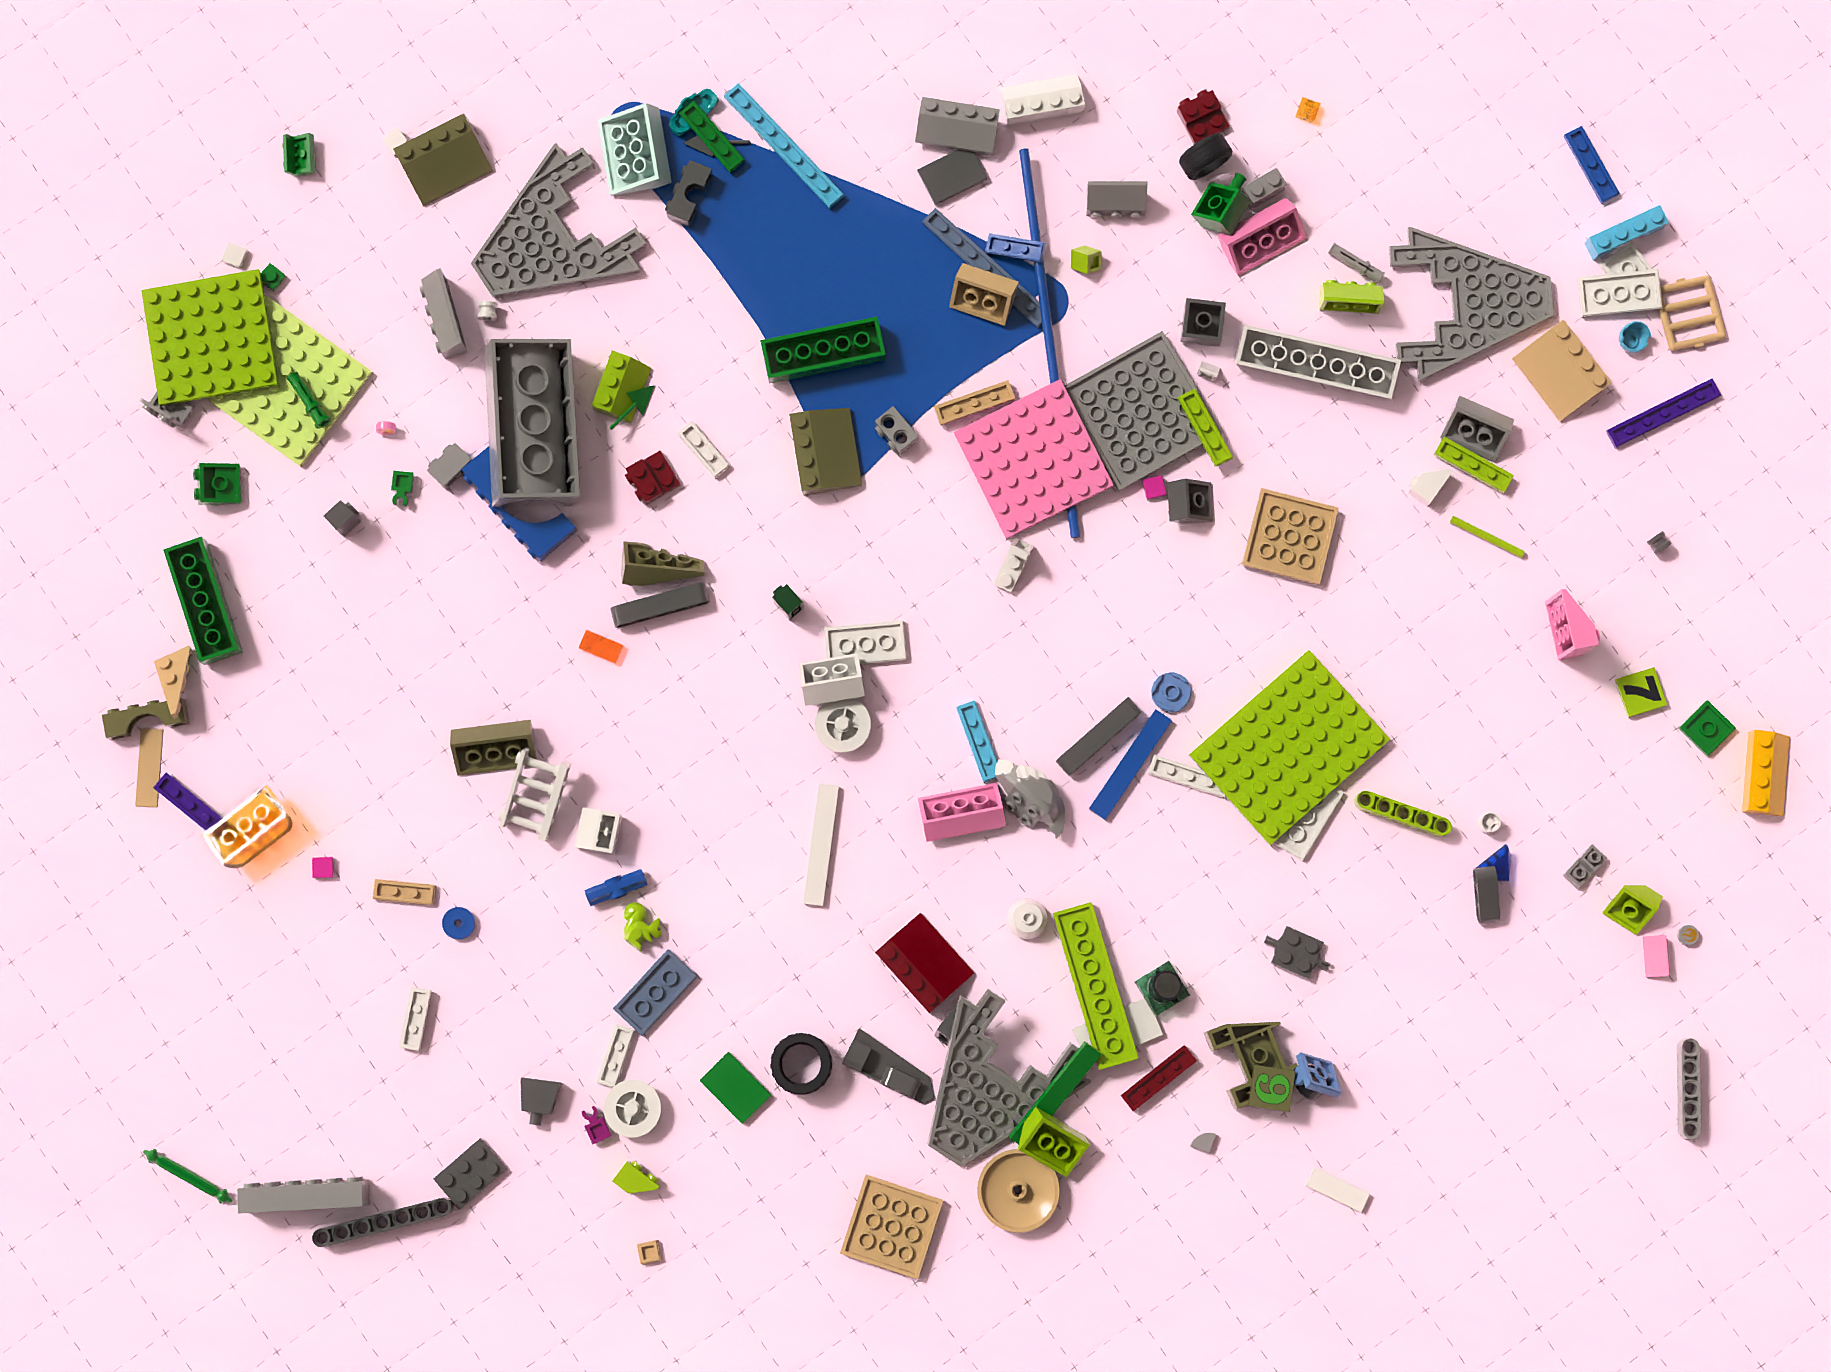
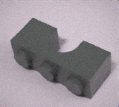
[665,160,713,227]

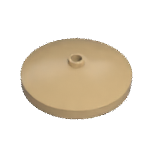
[977,1149,1060,1233]

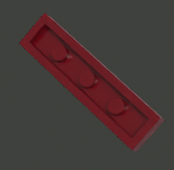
[1120,1045,1197,1112]

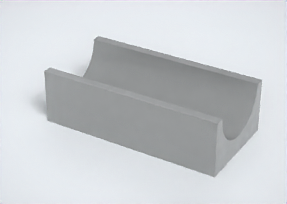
[484,339,580,507]

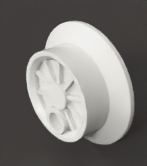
[814,699,871,753]
[604,1080,661,1138]

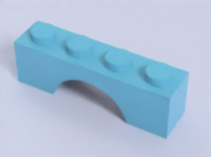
[1584,205,1669,261]

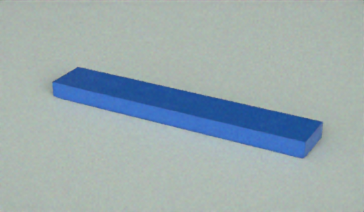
[1088,709,1172,820]

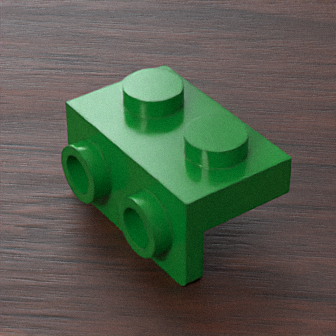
[282,133,315,177]

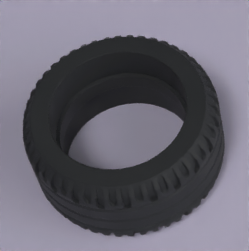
[1179,133,1233,180]

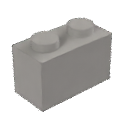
[1242,167,1287,210]
[427,443,472,490]

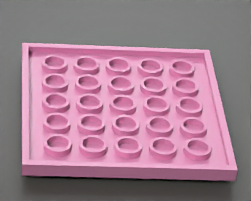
[953,379,1114,539]

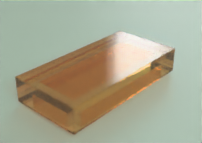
[578,630,624,664]

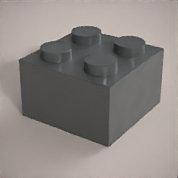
[1180,298,1226,347]

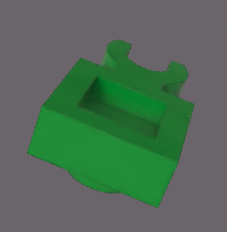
[391,470,414,507]

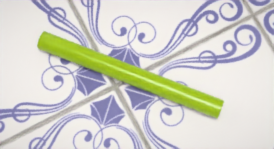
[1450,516,1525,558]

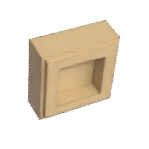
[637,1240,661,1265]

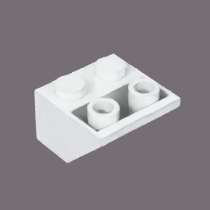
[574,808,622,855]

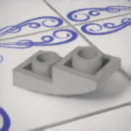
[1562,844,1607,889]

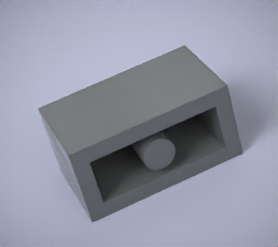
[323,500,361,537]

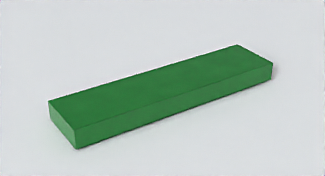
[679,101,745,174]

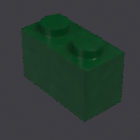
[772,584,804,621]

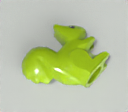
[624,902,662,952]

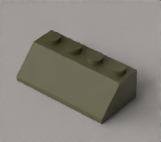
[450,719,537,776]

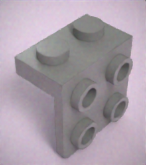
[139,391,194,429]

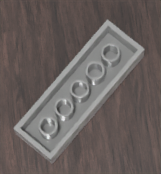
[237,1176,370,1214]

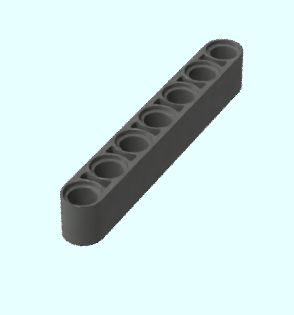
[312,1197,454,1247]

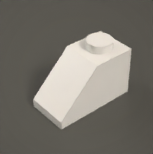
[1408,469,1453,506]

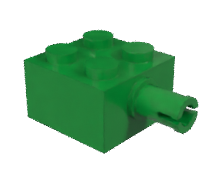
[1191,173,1250,235]

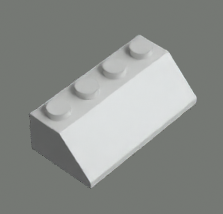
[1000,74,1085,126]

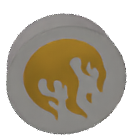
[1677,925,1699,946]

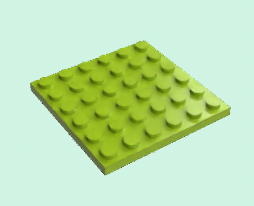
[141,269,279,406]

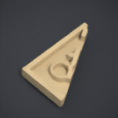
[154,646,193,719]

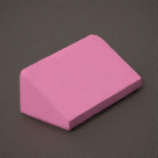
[1643,935,1669,977]

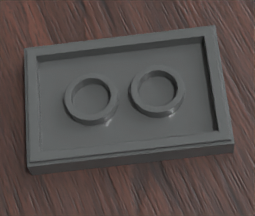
[917,150,987,205]

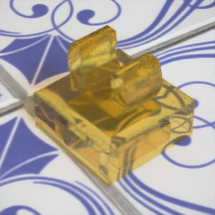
[1295,97,1321,123]

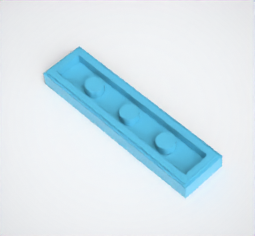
[956,700,997,783]

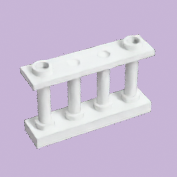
[498,748,572,842]

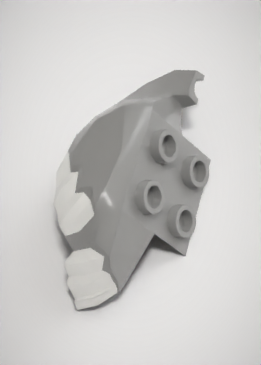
[995,759,1065,839]

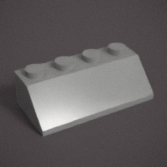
[915,97,1000,155]
[419,268,468,358]

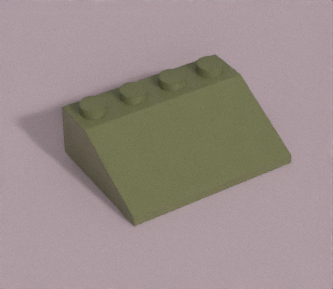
[393,113,493,206]
[789,408,862,496]

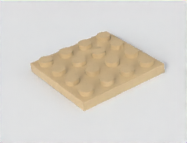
[1241,488,1339,585]
[840,1174,943,1279]

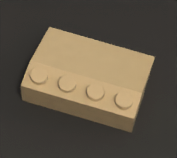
[1512,320,1612,422]

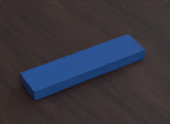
[1563,126,1620,204]

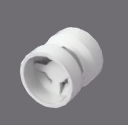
[1477,812,1501,834]

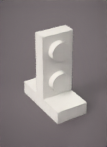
[993,538,1034,593]

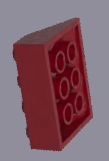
[875,912,974,1014]

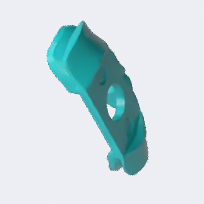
[669,88,719,136]

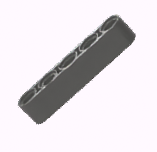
[610,582,710,628]
[1055,697,1142,776]

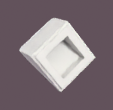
[383,126,408,156]
[1197,361,1220,381]

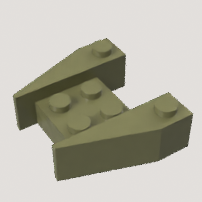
[1203,1022,1298,1109]

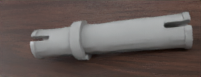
[1328,242,1385,284]

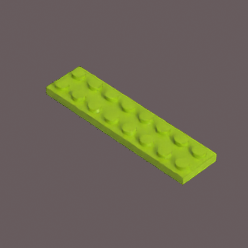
[1053,902,1139,1070]

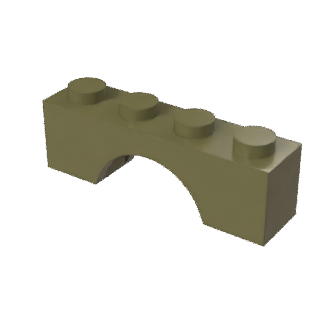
[101,698,190,740]

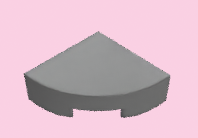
[1190,1133,1216,1153]

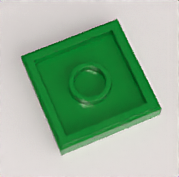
[1678,700,1736,757]

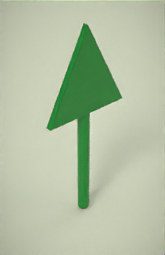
[610,385,655,430]

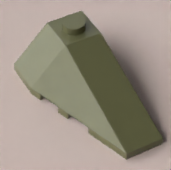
[621,541,705,586]

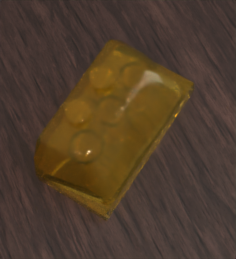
[202,785,293,869]

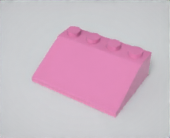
[1545,589,1600,660]

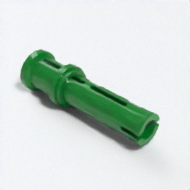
[287,372,331,429]

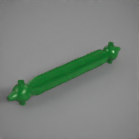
[143,1148,232,1204]

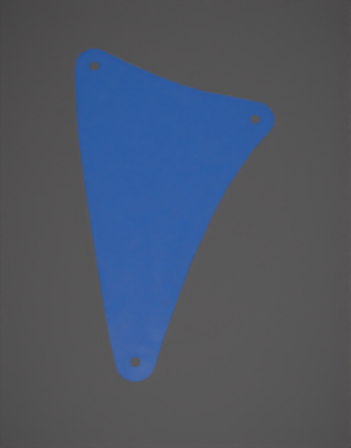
[610,102,1069,477]

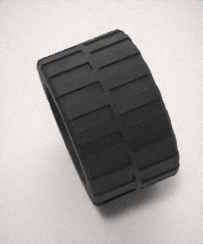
[770,1033,833,1095]

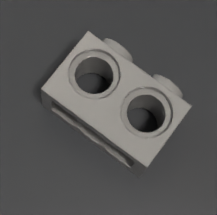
[874,406,919,455]

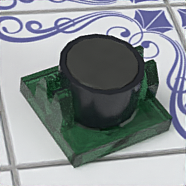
[1134,960,1190,1017]

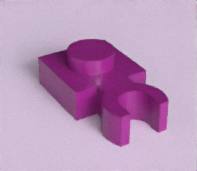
[582,1106,612,1145]

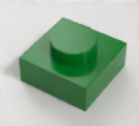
[261,263,286,292]

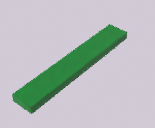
[1009,1041,1102,1145]

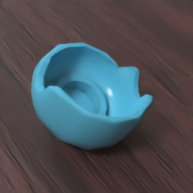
[1619,321,1651,353]

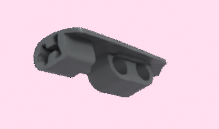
[842,1028,934,1104]

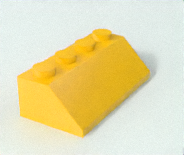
[1742,730,1789,816]

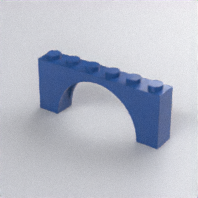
[461,446,578,561]

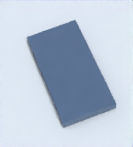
[613,949,698,1036]

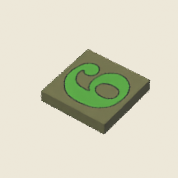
[1248,1065,1295,1112]

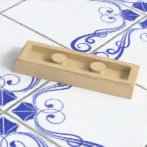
[372,879,436,905]

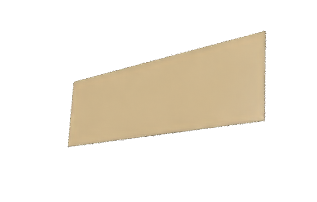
[135,728,163,807]

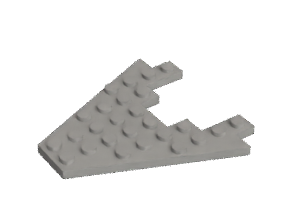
[471,143,647,297]
[1389,227,1554,381]
[927,988,1091,1167]

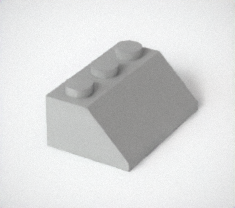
[1086,181,1148,218]
[1440,395,1514,462]

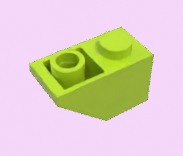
[612,1160,661,1194]

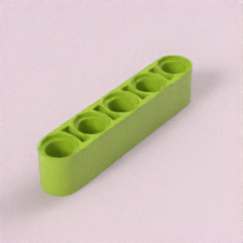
[1354,791,1452,837]

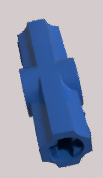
[584,869,648,907]

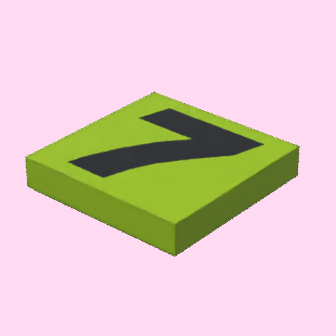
[1615,667,1667,718]

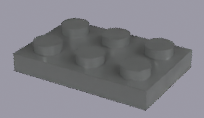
[433,1138,507,1210]

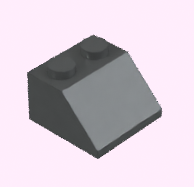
[1167,478,1214,524]

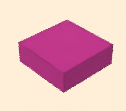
[1142,475,1166,500]
[312,857,334,878]

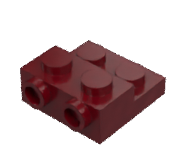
[1176,89,1230,144]
[624,450,681,505]

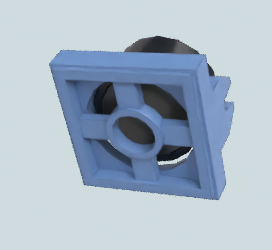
[1294,1052,1342,1100]

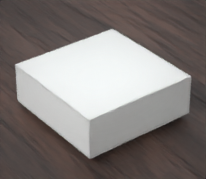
[221,242,248,269]

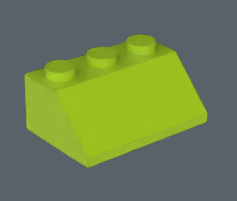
[1319,280,1384,314]
[592,350,651,423]
[1018,1107,1090,1177]

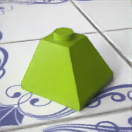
[1602,885,1663,935]

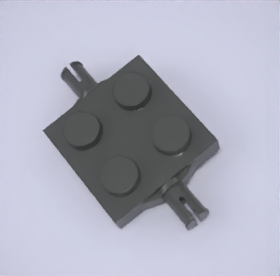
[1264,926,1331,980]

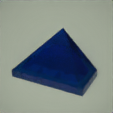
[1476,844,1512,881]

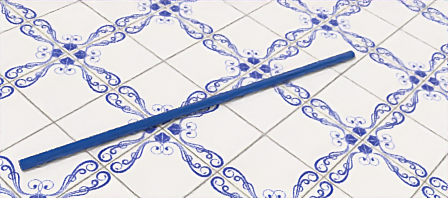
[1019,148,1081,539]

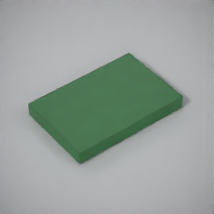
[699,1051,771,1124]

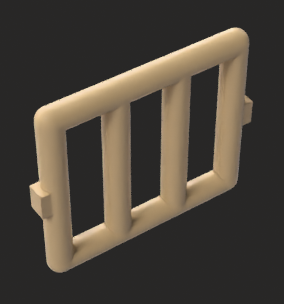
[1658,275,1727,351]

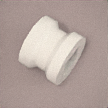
[477,301,498,321]

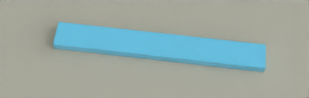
[724,83,844,209]

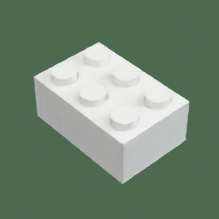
[798,653,865,706]

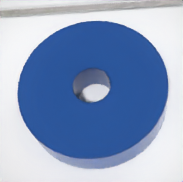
[442,907,476,940]

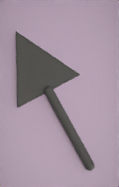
[683,136,750,157]

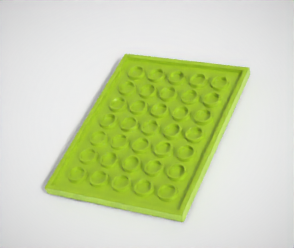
[1189,650,1390,846]

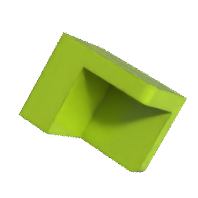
[1071,245,1102,274]

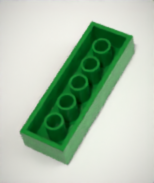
[760,316,886,384]
[163,536,243,665]

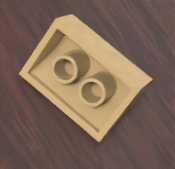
[949,263,1019,326]

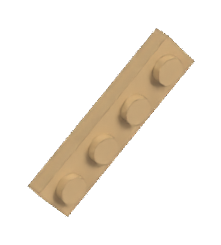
[933,380,1015,426]

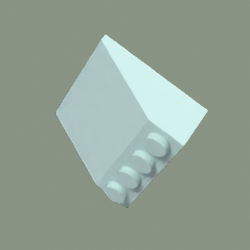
[598,103,672,196]

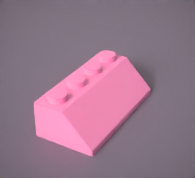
[1217,198,1307,276]
[918,783,1006,842]

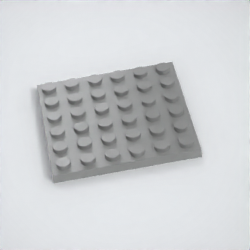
[1064,331,1223,492]

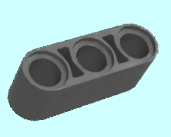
[1473,866,1500,924]

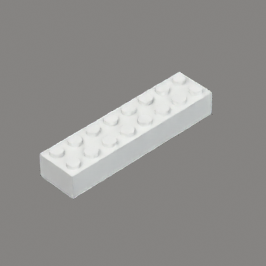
[1235,324,1401,399]

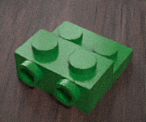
[193,463,241,505]

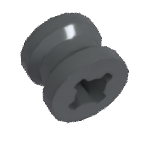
[1647,531,1673,555]

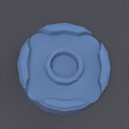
[1151,672,1191,712]

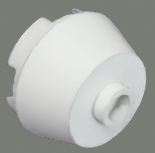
[1007,898,1047,939]

